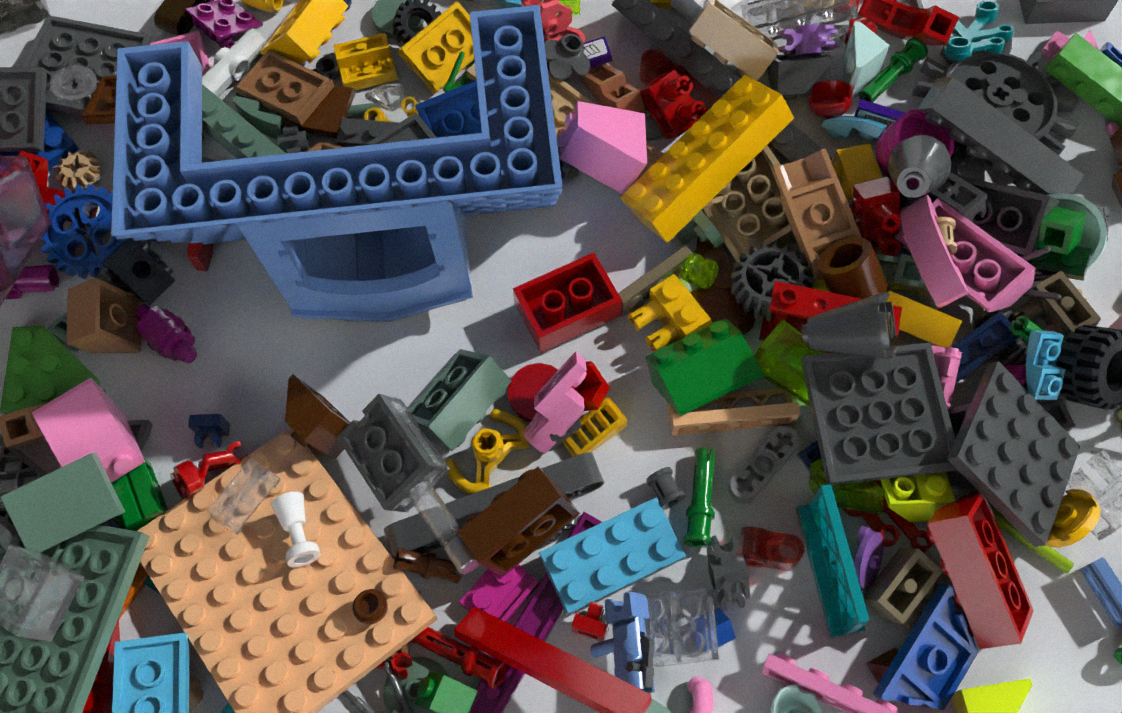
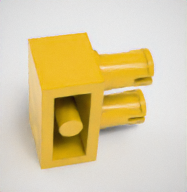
[628,274,711,353]

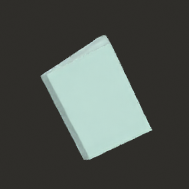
[842,21,890,100]

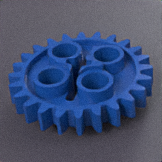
[36,184,134,279]

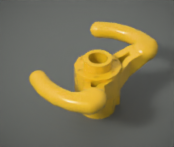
[444,409,531,495]

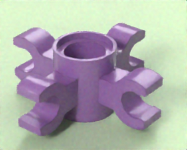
[777,24,838,56]

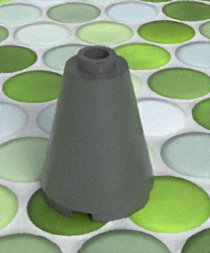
[888,135,951,198]
[802,292,896,359]

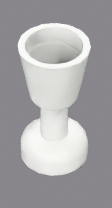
[271,492,321,567]

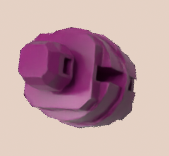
[135,304,197,364]

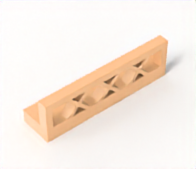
[666,387,800,436]

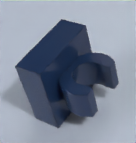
[188,414,230,449]

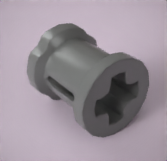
[646,467,686,509]

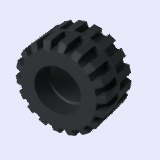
[1057,325,1122,410]

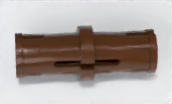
[393,547,462,584]

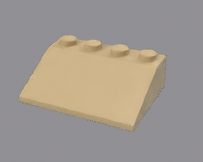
[703,146,797,262]

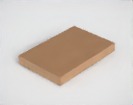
[235,50,334,126]

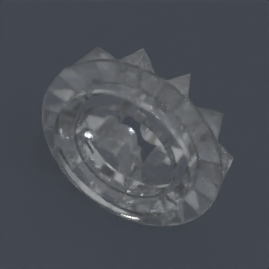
[50,66,98,104]

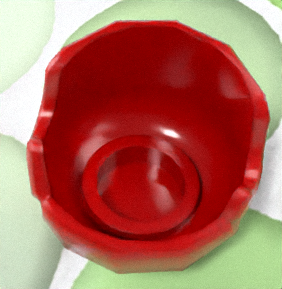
[809,80,853,119]

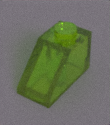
[808,459,885,514]

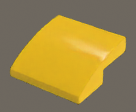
[333,33,398,91]

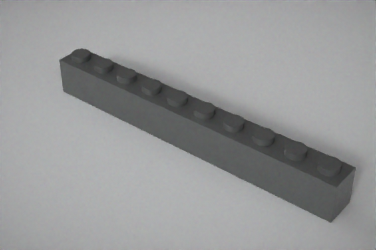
[611,0,832,162]

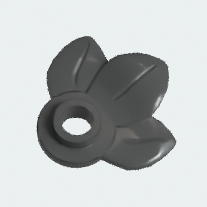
[544,34,590,80]

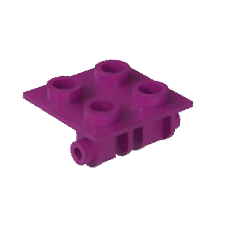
[186,0,263,49]

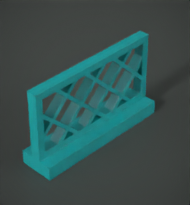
[796,484,870,639]

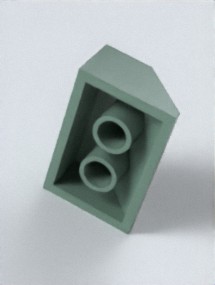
[401,349,512,451]

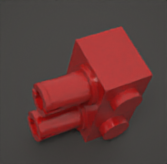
[640,69,708,139]
[850,177,900,256]

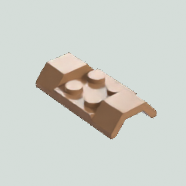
[770,148,862,280]

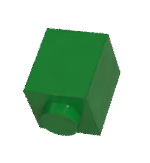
[1036,207,1087,255]
[415,671,478,713]

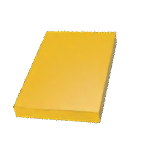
[398,1,474,94]

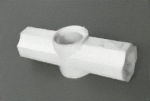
[202,28,267,97]

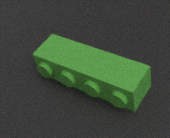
[1044,33,1122,127]

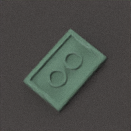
[0,452,125,557]

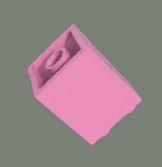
[556,101,647,194]
[32,378,145,483]

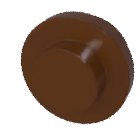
[352,589,388,625]

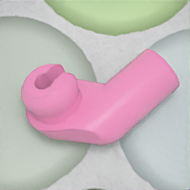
[687,677,714,713]

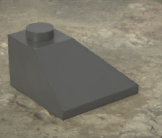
[767,53,834,100]

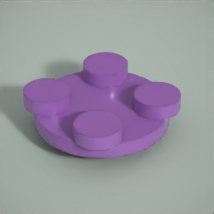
[852,526,884,590]

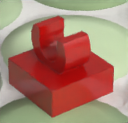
[571,602,609,642]

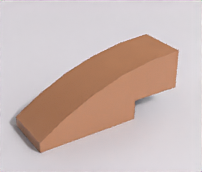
[578,63,645,113]

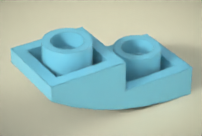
[821,116,888,140]
[1026,330,1066,400]

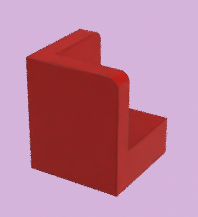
[572,361,610,411]

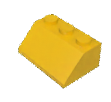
[260,0,349,65]

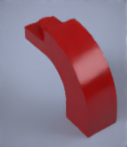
[857,0,960,46]

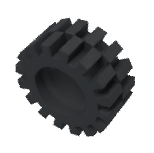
[392,0,441,46]

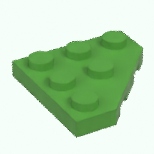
[0,325,100,415]

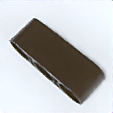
[154,0,214,36]

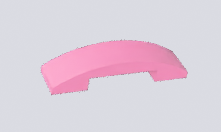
[900,195,969,308]

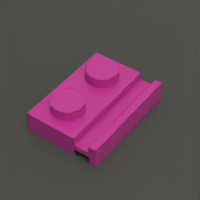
[459,564,539,622]

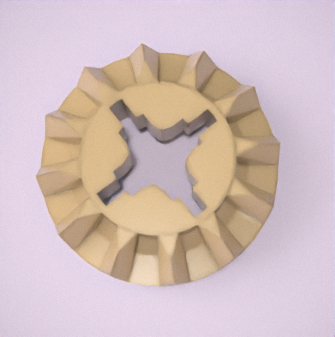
[54,149,101,190]

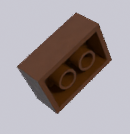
[457,466,580,577]

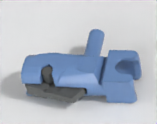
[590,592,655,694]

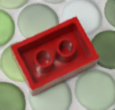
[512,252,622,353]

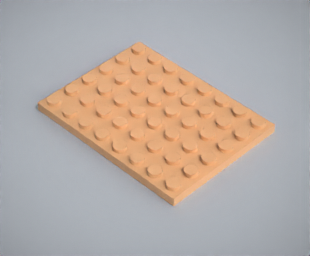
[138,427,438,713]

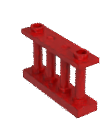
[759,281,902,353]

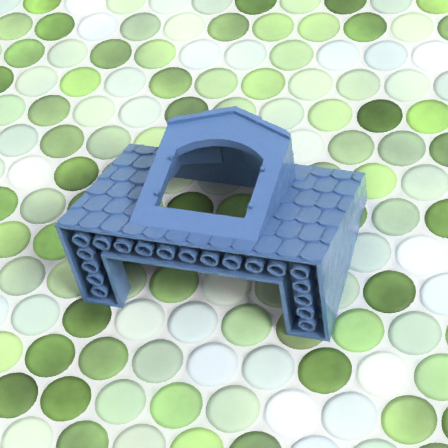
[111,5,563,322]

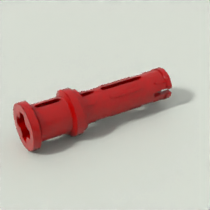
[410,627,509,689]

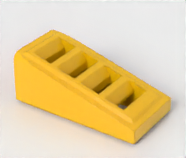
[562,397,627,457]

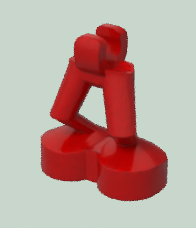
[170,441,248,500]

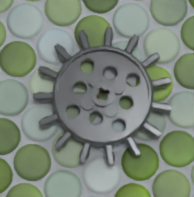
[912,39,1079,175]

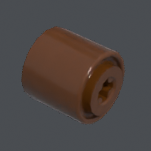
[817,237,888,299]

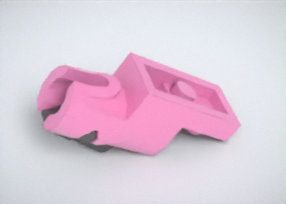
[524,351,587,454]

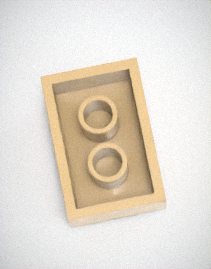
[689,0,778,81]

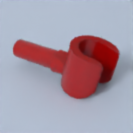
[374,652,413,680]

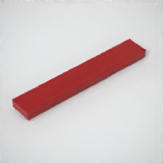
[454,606,651,713]

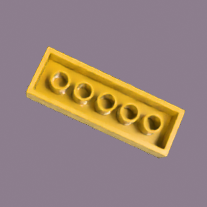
[620,75,794,243]

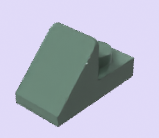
[675,210,725,248]

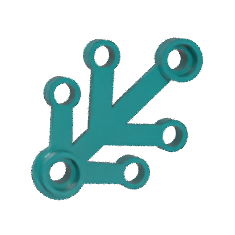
[944,1,1014,61]

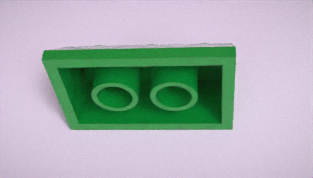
[645,318,763,416]

